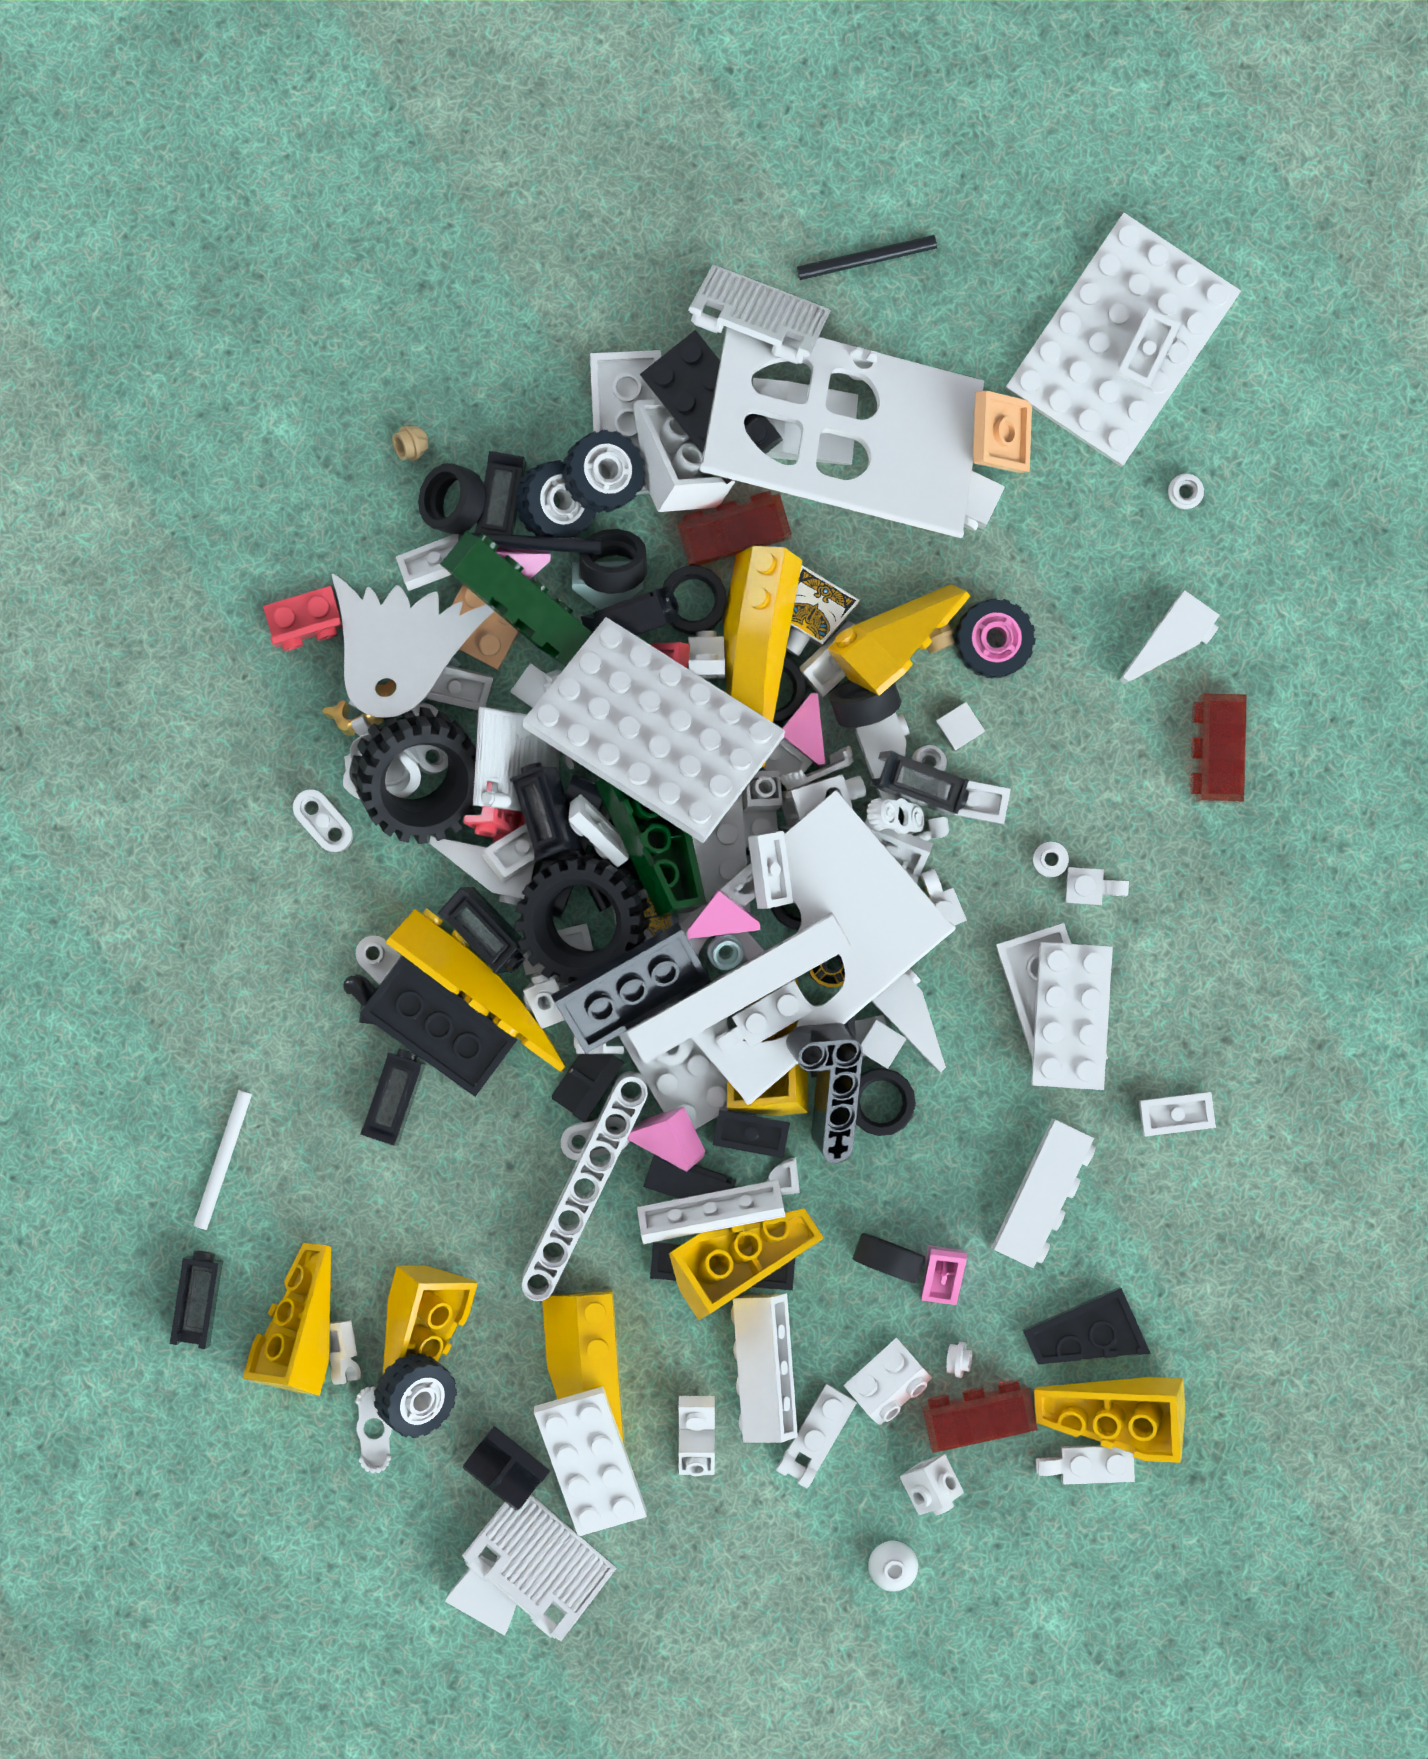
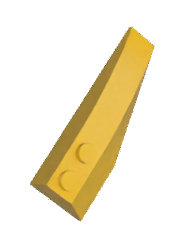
[723,546,802,767]
[385,908,567,1072]
[542,1290,624,1444]

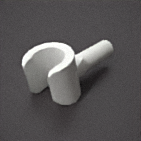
[915,817,949,841]

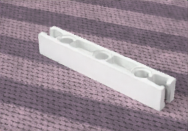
[627,913,851,1064]

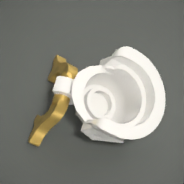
[322,680,421,799]

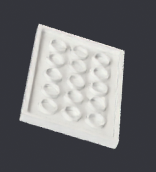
[1005,213,1241,467]
[522,617,785,843]

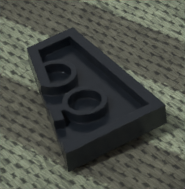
[1022,1287,1151,1364]

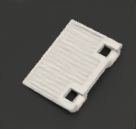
[689,265,831,364]
[473,707,560,815]
[462,1495,617,1641]

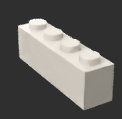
[992,1119,1096,1268]
[731,1293,798,1443]

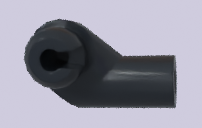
[343,975,376,1024]

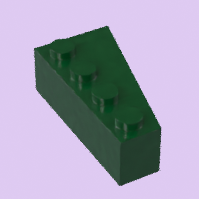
[440,531,592,666]
[595,778,707,917]

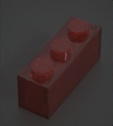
[677,491,792,566]
[1190,693,1247,804]
[921,1380,1038,1453]

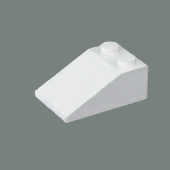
[753,378,858,465]
[633,399,735,512]

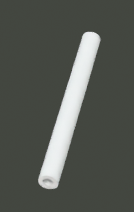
[193,1090,252,1230]

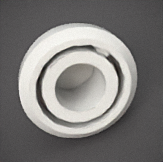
[868,1541,918,1592]

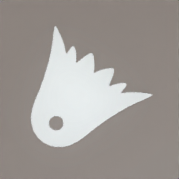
[331,574,494,718]

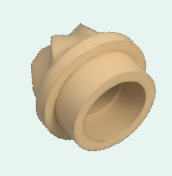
[392,425,429,461]
[927,623,956,654]

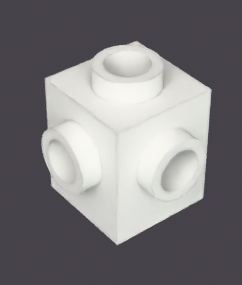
[523,970,574,1029]
[900,1454,964,1516]

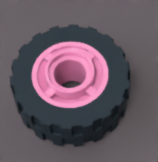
[954,598,1036,679]

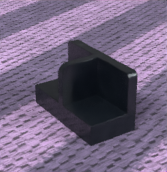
[551,1054,625,1123]
[713,1109,790,1158]
[463,1426,550,1510]

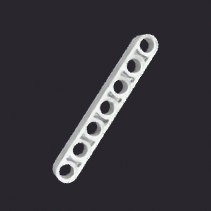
[522,1071,648,1301]

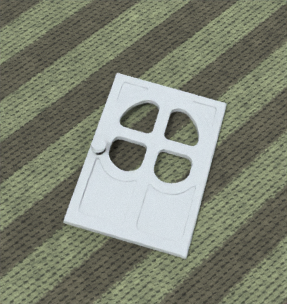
[700,327,984,538]
[679,790,956,1105]

